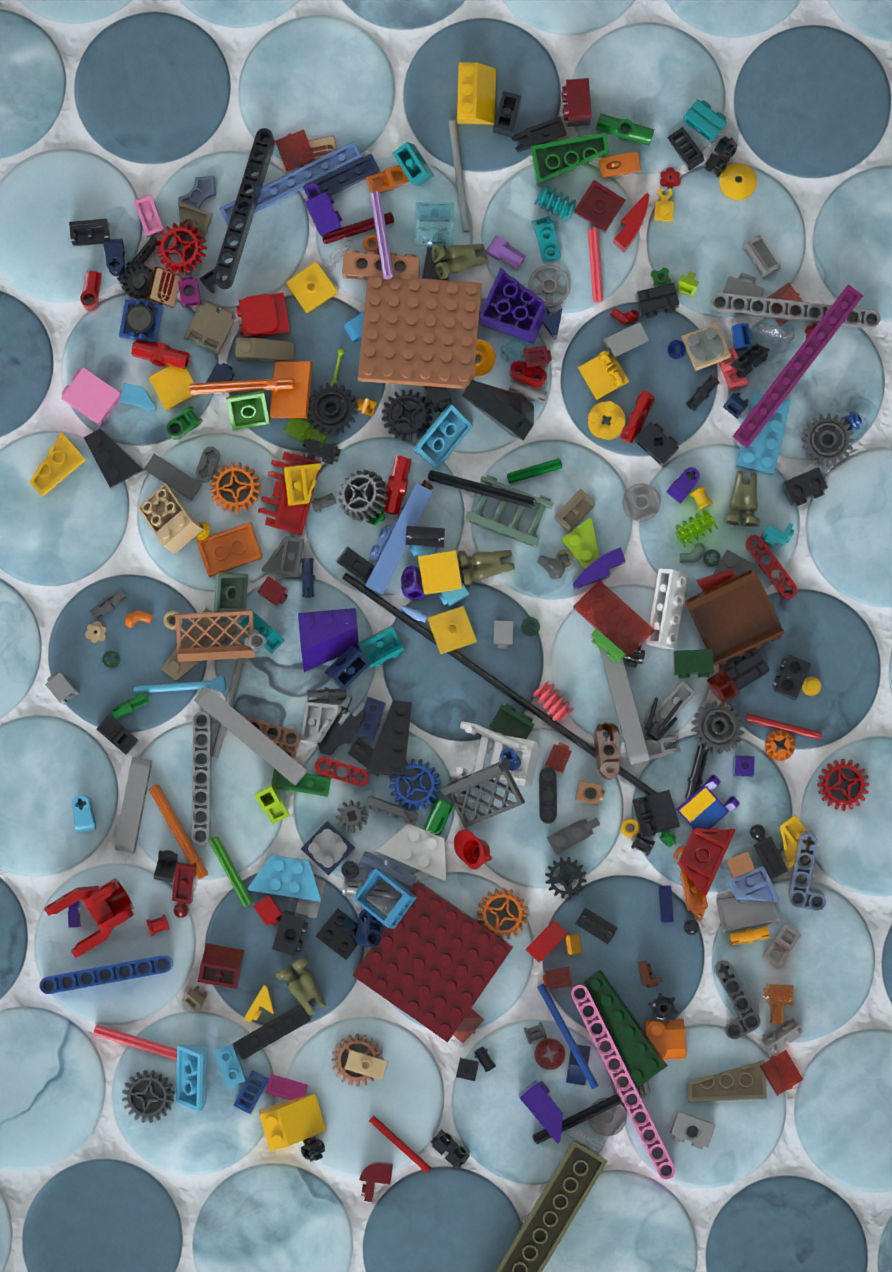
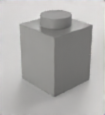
[493,621,513,649]

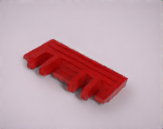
[258,451,321,535]

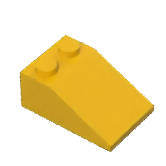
[259,1093,326,1151]

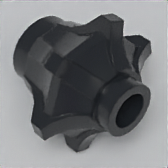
[648,993,678,1024]

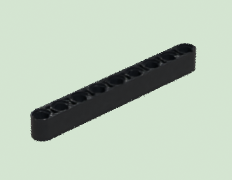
[214,128,275,289]

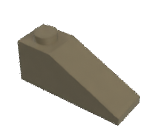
[235,338,295,361]

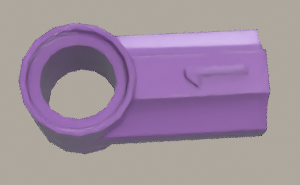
[485,235,526,270]

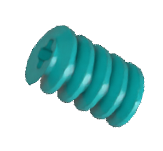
[534,185,576,222]

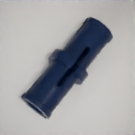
[300,558,315,598]

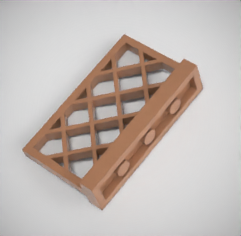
[175,610,255,662]

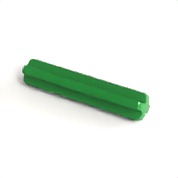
[507,458,562,484]

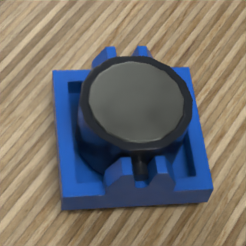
[119,299,163,344]

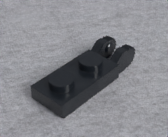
[511,117,567,152]

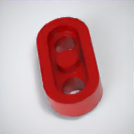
[509,361,547,387]

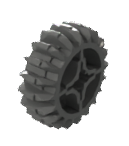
[338,470,389,521]
[122,1070,175,1123]

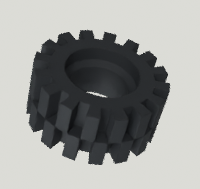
[120,263,155,299]

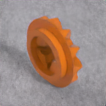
[765,730,796,761]

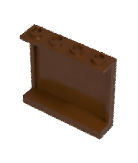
[684,568,785,666]

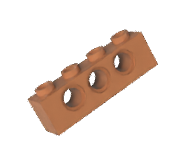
[342,250,420,280]

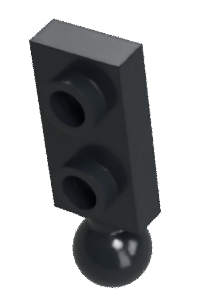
[336,546,374,583]
[750,824,789,880]

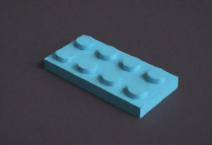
[736,392,791,475]

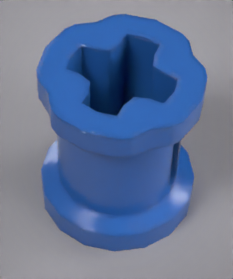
[500,748,521,771]

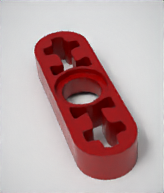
[315,757,369,786]

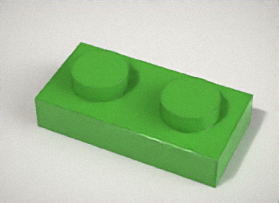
[591,629,625,662]

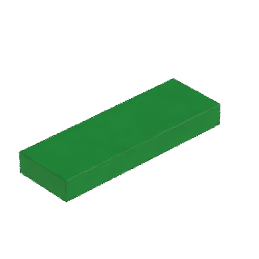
[272,768,331,797]

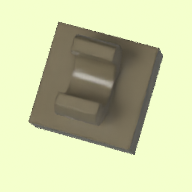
[182,986,207,1012]

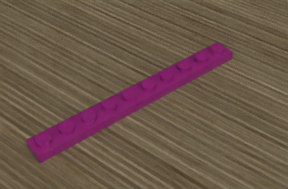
[732,284,863,448]

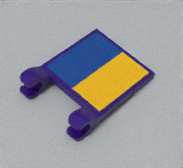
[676,775,740,829]

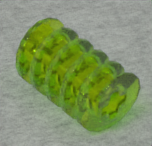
[675,509,718,548]

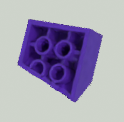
[479,267,546,344]
[298,608,360,672]
[518,1080,563,1144]

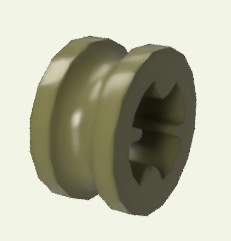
[555,550,573,568]

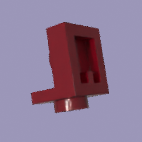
[523,345,552,369]

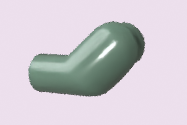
[680,543,706,563]

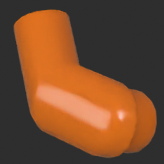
[125,610,153,628]

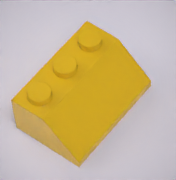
[457,62,496,125]

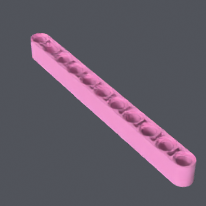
[571,985,675,1180]

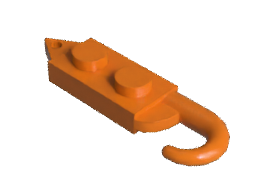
[674,846,708,922]

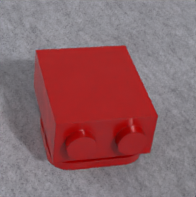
[236,292,291,338]

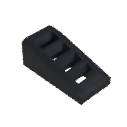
[667,127,704,170]

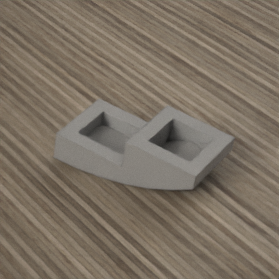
[762,924,801,969]

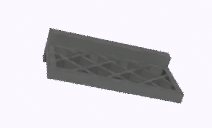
[441,758,525,828]

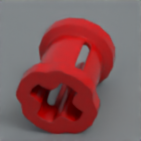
[146,914,170,936]

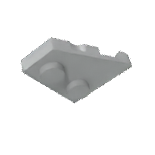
[300,702,342,743]

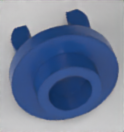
[841,411,862,431]

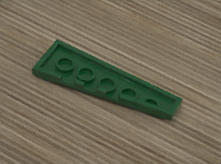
[584,970,668,1088]

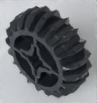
[382,389,433,441]

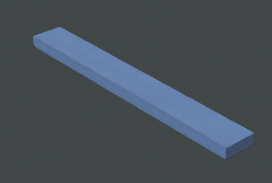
[219,141,363,225]

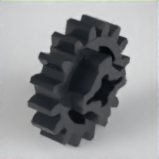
[545,857,587,899]

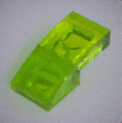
[284,418,328,448]

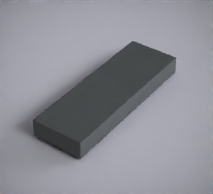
[144,454,202,501]

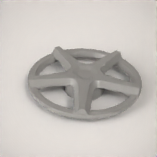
[528,265,571,308]

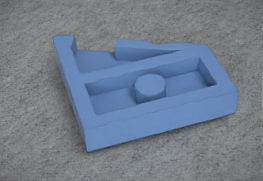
[728,866,779,902]

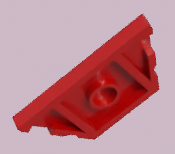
[677,828,735,897]

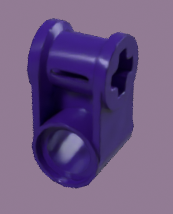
[666,467,700,504]

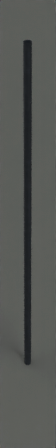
[342,573,675,806]

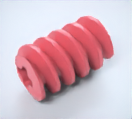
[533,681,575,722]

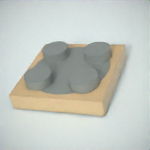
[681,323,731,371]

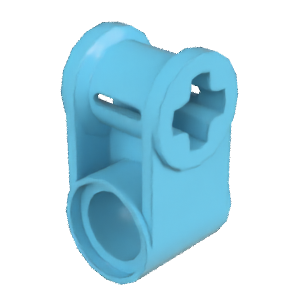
[72,795,96,833]

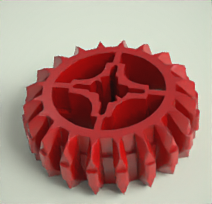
[156,222,207,274]
[817,759,870,811]

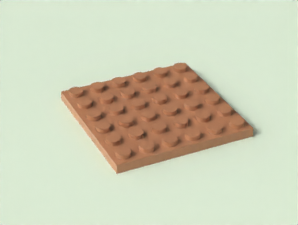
[358,276,482,389]

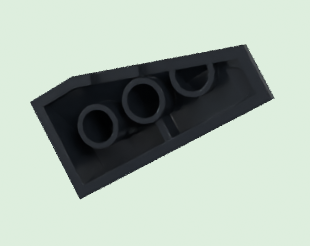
[461,380,534,441]

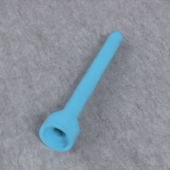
[134,676,226,694]

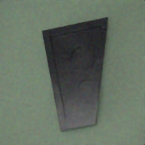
[83,429,144,488]

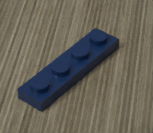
[309,154,380,196]

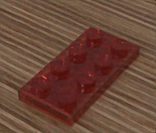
[573,580,654,658]

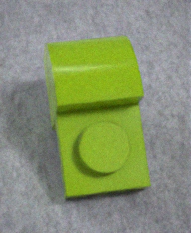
[254,783,290,824]

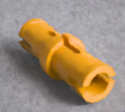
[729,926,770,946]

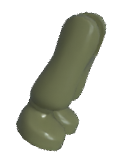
[432,243,488,279]
[724,471,760,527]
[458,550,515,587]
[275,956,327,1016]

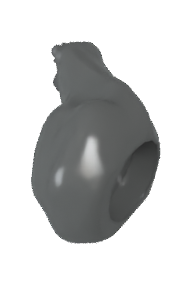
[537,556,565,579]

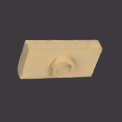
[344,1050,388,1080]

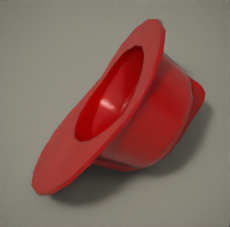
[454,830,492,870]

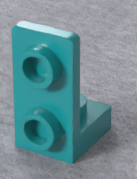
[531,216,561,262]
[240,611,285,654]

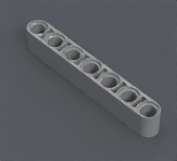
[599,634,649,765]
[194,686,307,785]
[192,711,212,845]

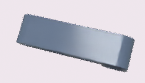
[788,830,826,911]

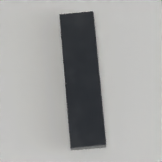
[234,1004,311,1060]

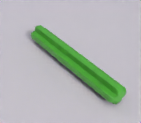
[209,837,253,907]

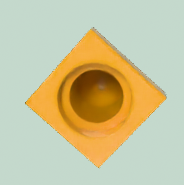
[355,398,377,416]

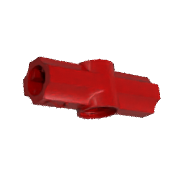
[131,339,190,370]
[384,456,412,515]

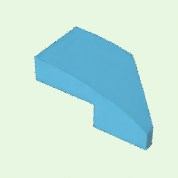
[120,383,157,411]

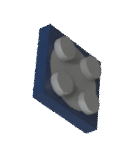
[301,821,355,876]

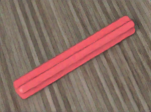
[588,228,603,302]

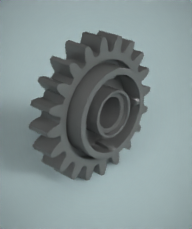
[801,413,855,467]
[691,701,744,754]

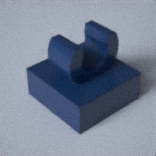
[723,393,748,419]

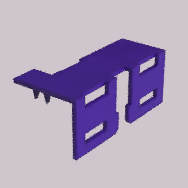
[63,895,81,928]

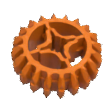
[210,462,261,514]
[476,888,529,940]

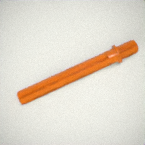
[189,377,294,394]
[149,784,208,880]

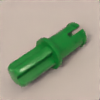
[111,693,149,719]

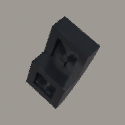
[96,714,138,755]

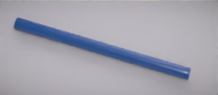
[537,984,599,1089]

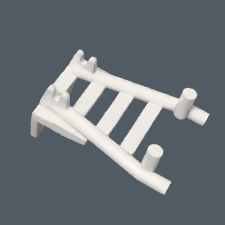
[450,721,540,787]

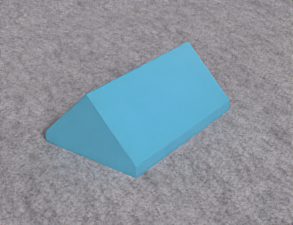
[414,404,473,470]
[176,1045,208,1111]

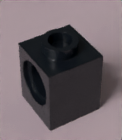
[456,1057,479,1081]

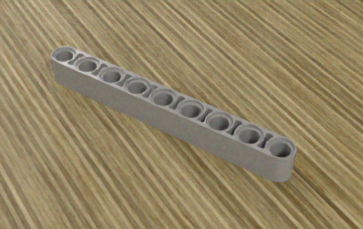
[710,293,881,329]

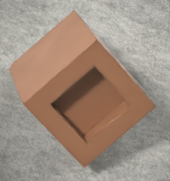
[726,851,755,878]

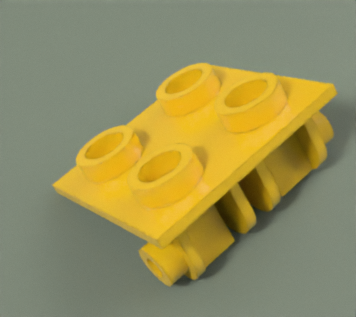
[578,350,630,400]

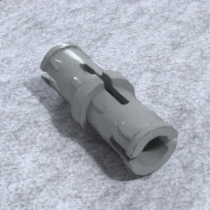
[508,381,548,404]

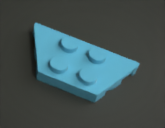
[248,855,322,902]

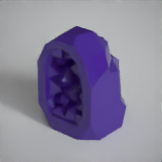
[401,565,425,600]

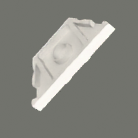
[377,824,447,881]

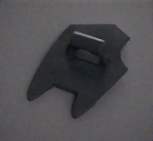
[318,697,366,755]

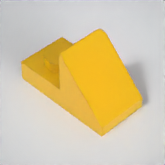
[244,985,275,1023]

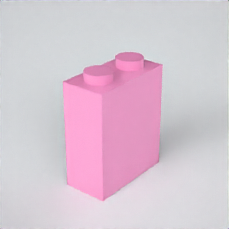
[61,367,121,427]

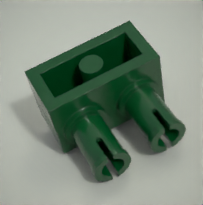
[673,649,714,679]

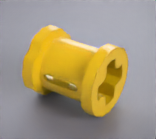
[689,486,713,511]

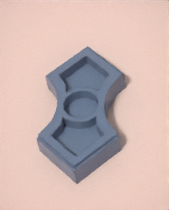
[178,176,216,216]

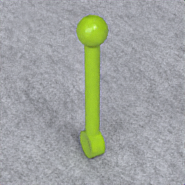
[330,348,345,387]

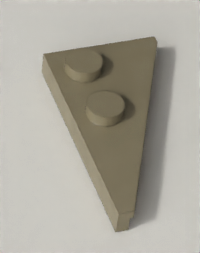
[178,201,214,276]

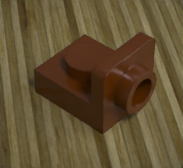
[637,960,662,988]

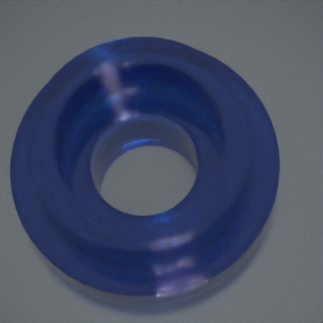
[667,340,686,359]

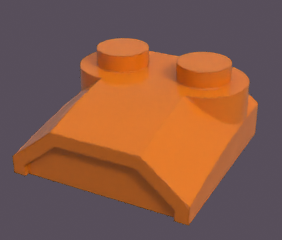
[645,1019,686,1059]

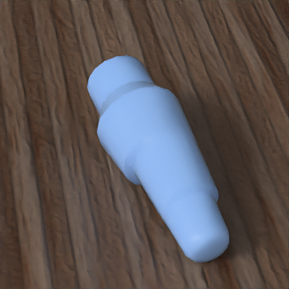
[401,605,428,623]

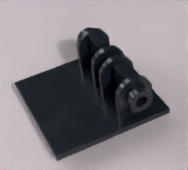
[632,790,680,837]
[315,908,358,960]

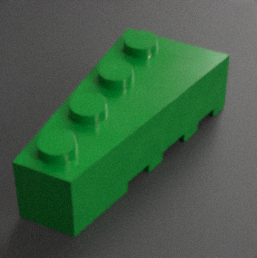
[530,133,609,186]

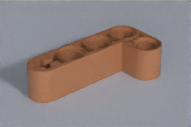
[243,716,301,760]

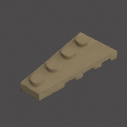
[161,608,237,681]
[687,1060,767,1102]

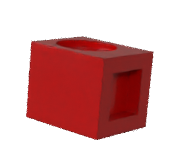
[253,895,283,926]

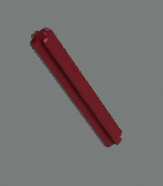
[321,212,394,244]

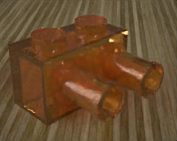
[763,984,794,1024]

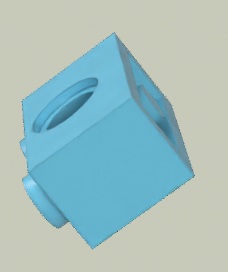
[214,1043,247,1088]

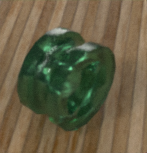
[703,549,721,568]
[102,651,121,668]

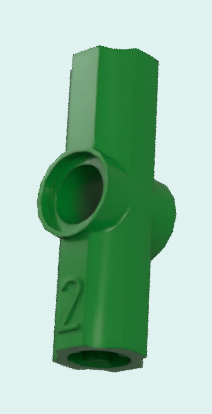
[595,113,655,146]

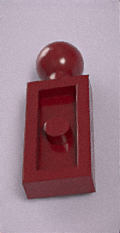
[172,862,197,918]

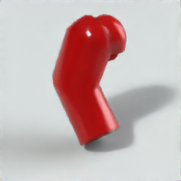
[610,307,639,325]

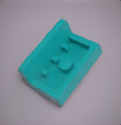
[761,523,795,546]
[358,625,405,668]

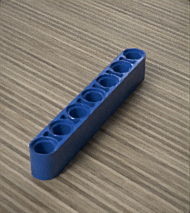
[39,955,173,994]

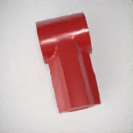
[80,271,102,311]

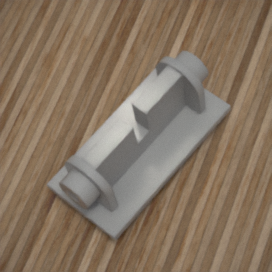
[762,1018,803,1054]

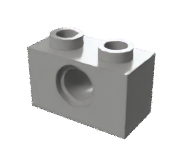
[45,672,79,705]
[670,1111,716,1149]

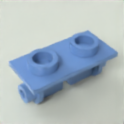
[369,525,394,561]

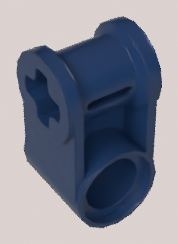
[103,238,125,277]
[355,909,383,947]

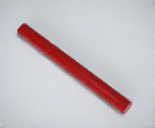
[745,713,822,740]
[369,1115,432,1173]

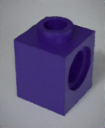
[733,755,755,777]

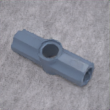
[358,851,417,891]

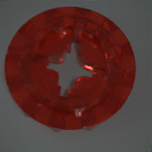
[534,1038,565,1070]

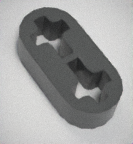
[196,447,220,483]

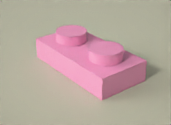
[134,195,165,238]

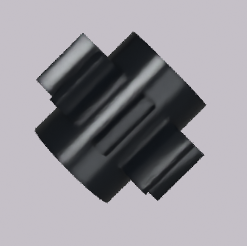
[623,643,645,667]
[301,1136,325,1162]

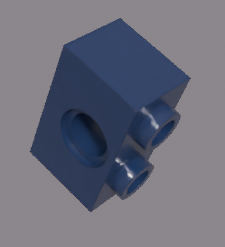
[324,645,371,690]
[356,696,386,740]

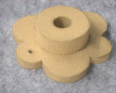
[85,621,107,643]

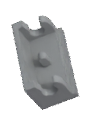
[743,235,781,279]
[602,322,649,357]

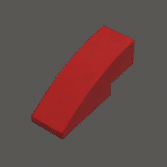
[613,193,650,253]

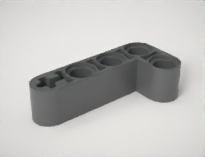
[714,960,760,1039]

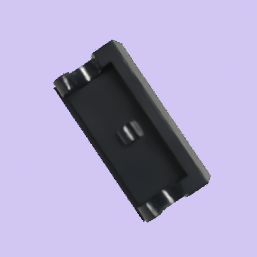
[69,219,110,246]

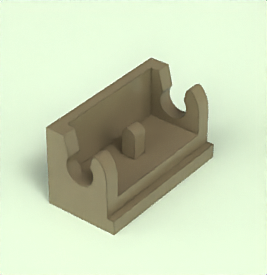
[554,489,595,533]

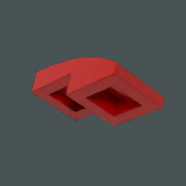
[525,920,568,963]

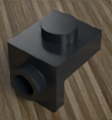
[154,850,178,883]

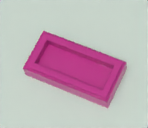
[265,1074,308,1100]

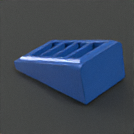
[234,1070,269,1114]

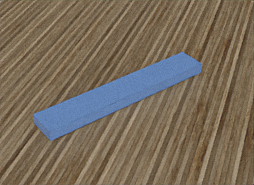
[365,483,433,595]

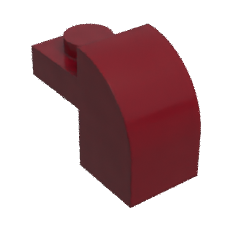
[359,1162,393,1202]

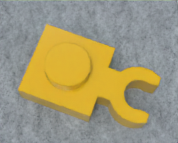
[654,188,674,222]

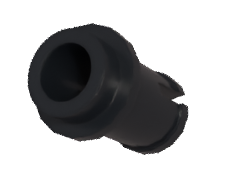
[474,1046,496,1072]

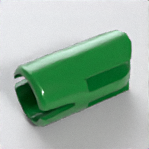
[424,798,454,836]

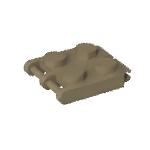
[184,301,235,355]

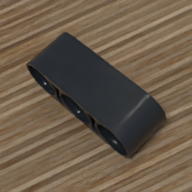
[539,767,557,824]

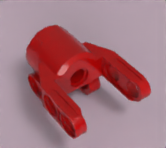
[44,878,134,958]

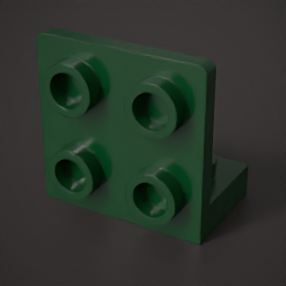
[489,704,535,739]

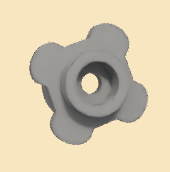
[244,630,267,653]

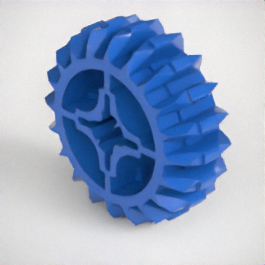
[389,759,441,811]

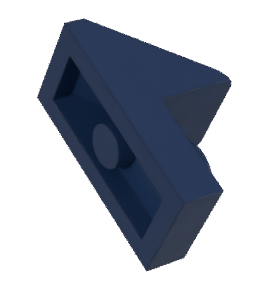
[542,305,562,340]
[566,1045,591,1085]

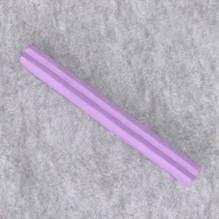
[370,191,394,279]

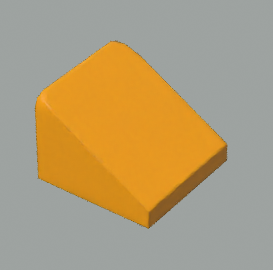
[565,934,582,955]

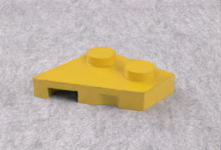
[284,463,321,506]
[780,815,819,868]

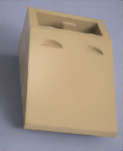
[138,483,203,554]

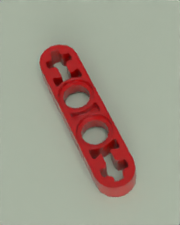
[745,535,797,599]

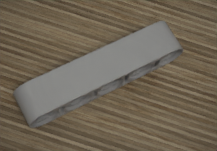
[115,757,152,853]

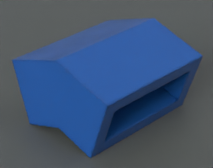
[731,323,752,351]

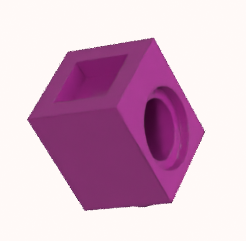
[178,277,202,307]

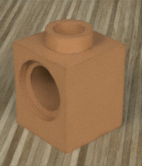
[575,781,605,805]

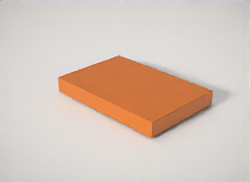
[270,361,313,418]
[196,522,263,577]

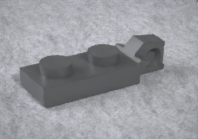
[366,795,419,825]
[547,818,600,854]

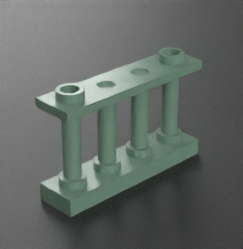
[465,475,553,548]

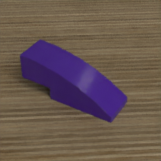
[572,547,626,590]

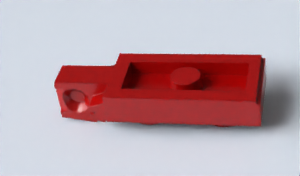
[620,390,655,443]

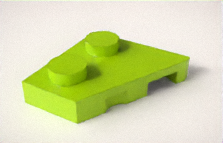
[561,517,600,570]

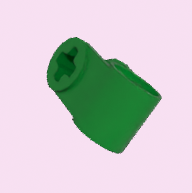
[166,406,203,440]

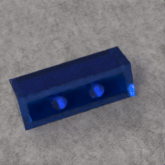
[658,885,674,922]

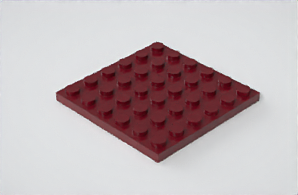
[352,880,514,1042]

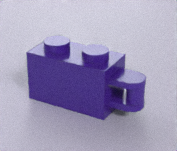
[303,181,342,236]

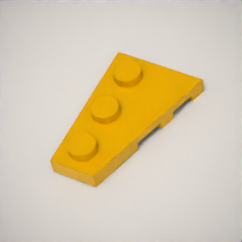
[30,432,86,497]

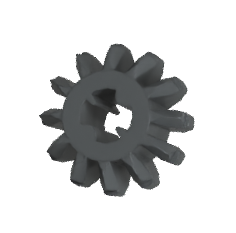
[336,800,369,833]

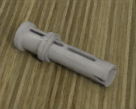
[342,878,401,901]

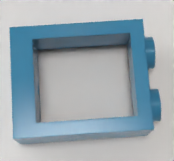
[353,869,417,928]

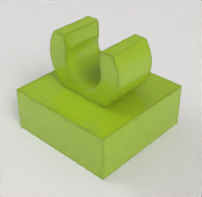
[676,271,699,297]

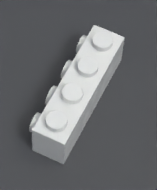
[646,569,688,649]

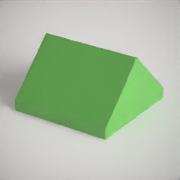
[226,391,270,430]

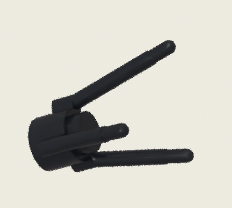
[644,697,683,741]

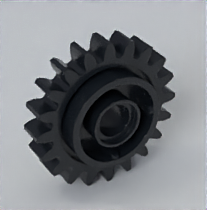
[307,383,358,436]

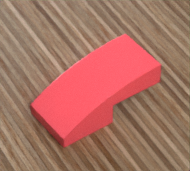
[719,347,748,392]

